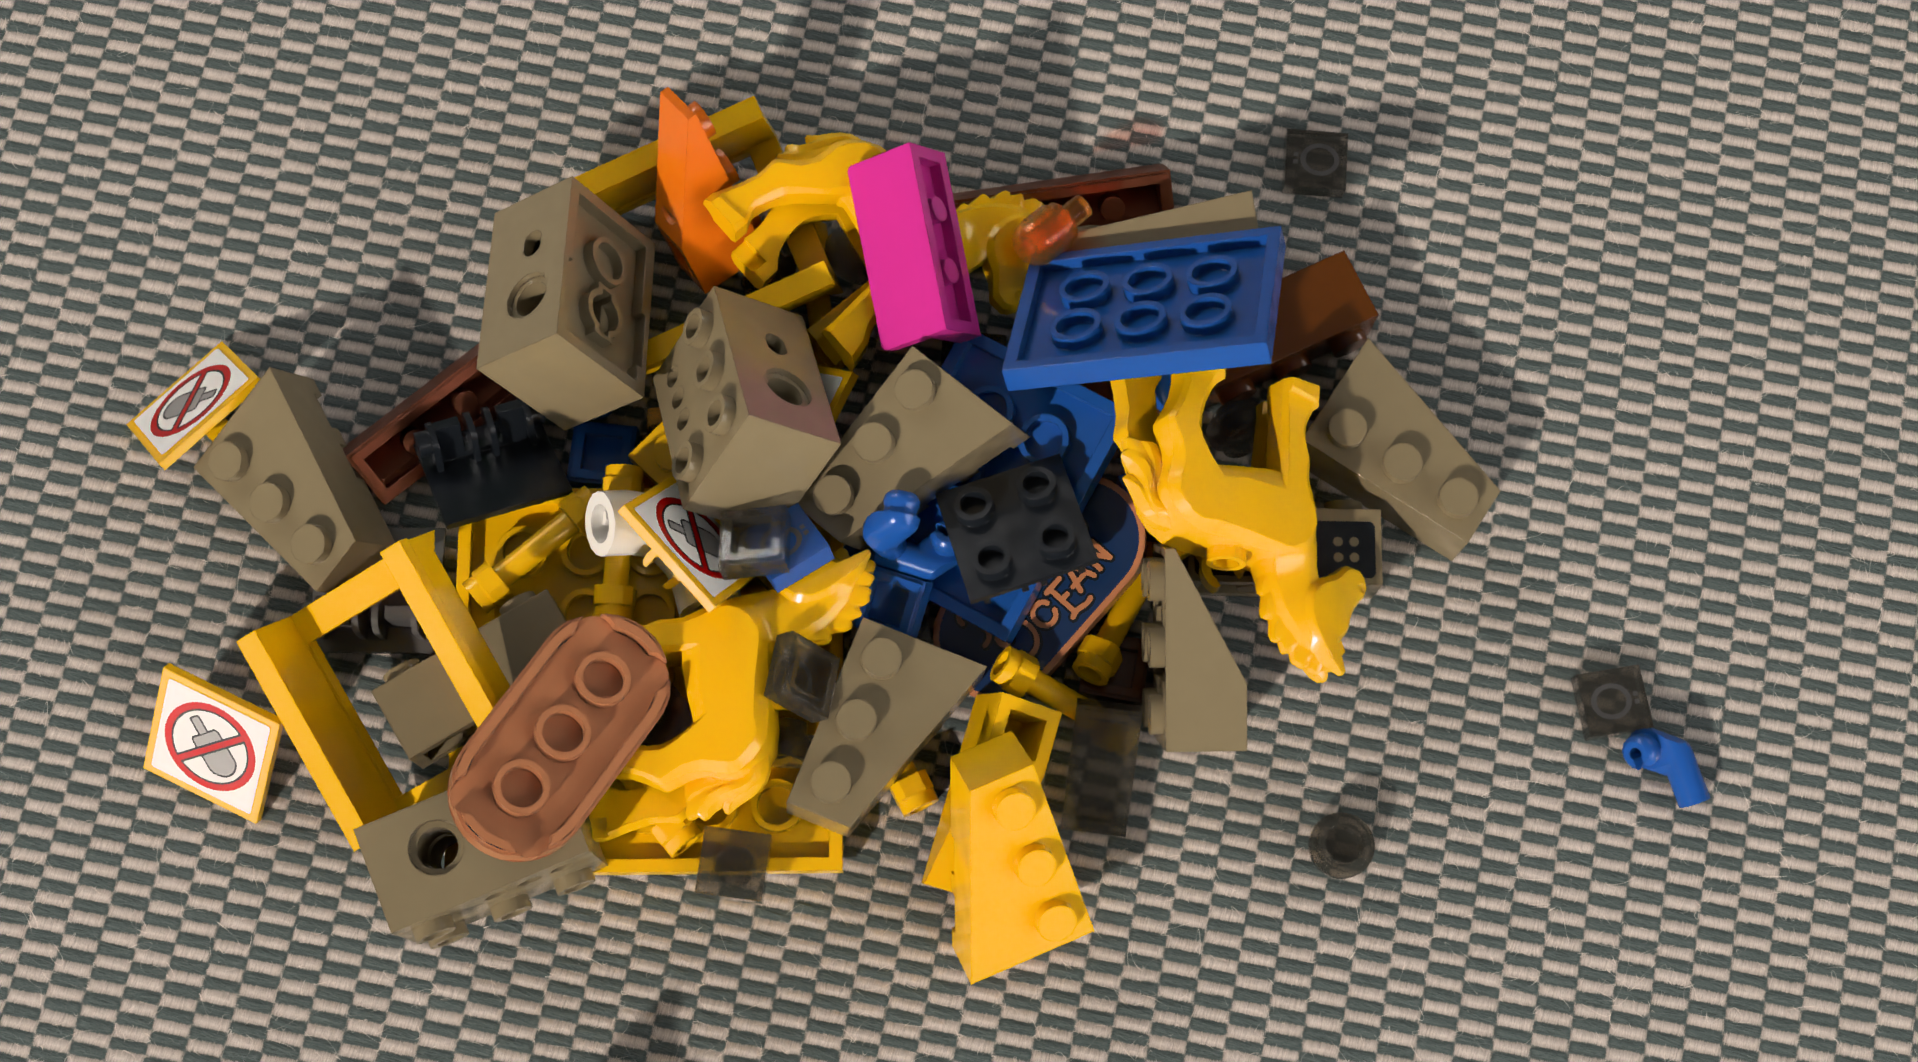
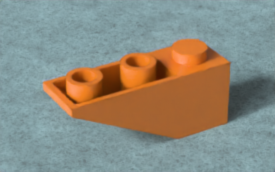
[655,87,762,294]

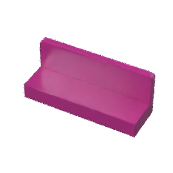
[848,142,981,351]

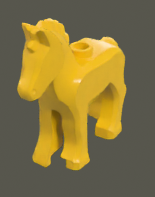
[703,132,1072,371]
[1110,369,1366,683]
[582,547,876,842]

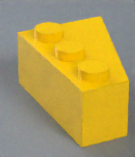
[950,731,1094,985]

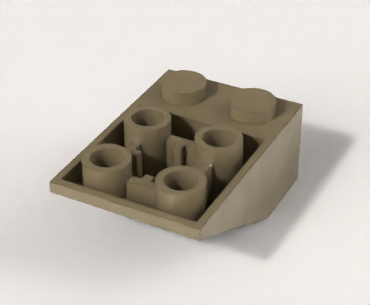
[1141,543,1247,752]

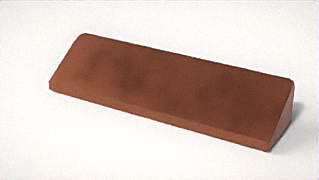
[953,164,1174,247]
[343,343,517,505]

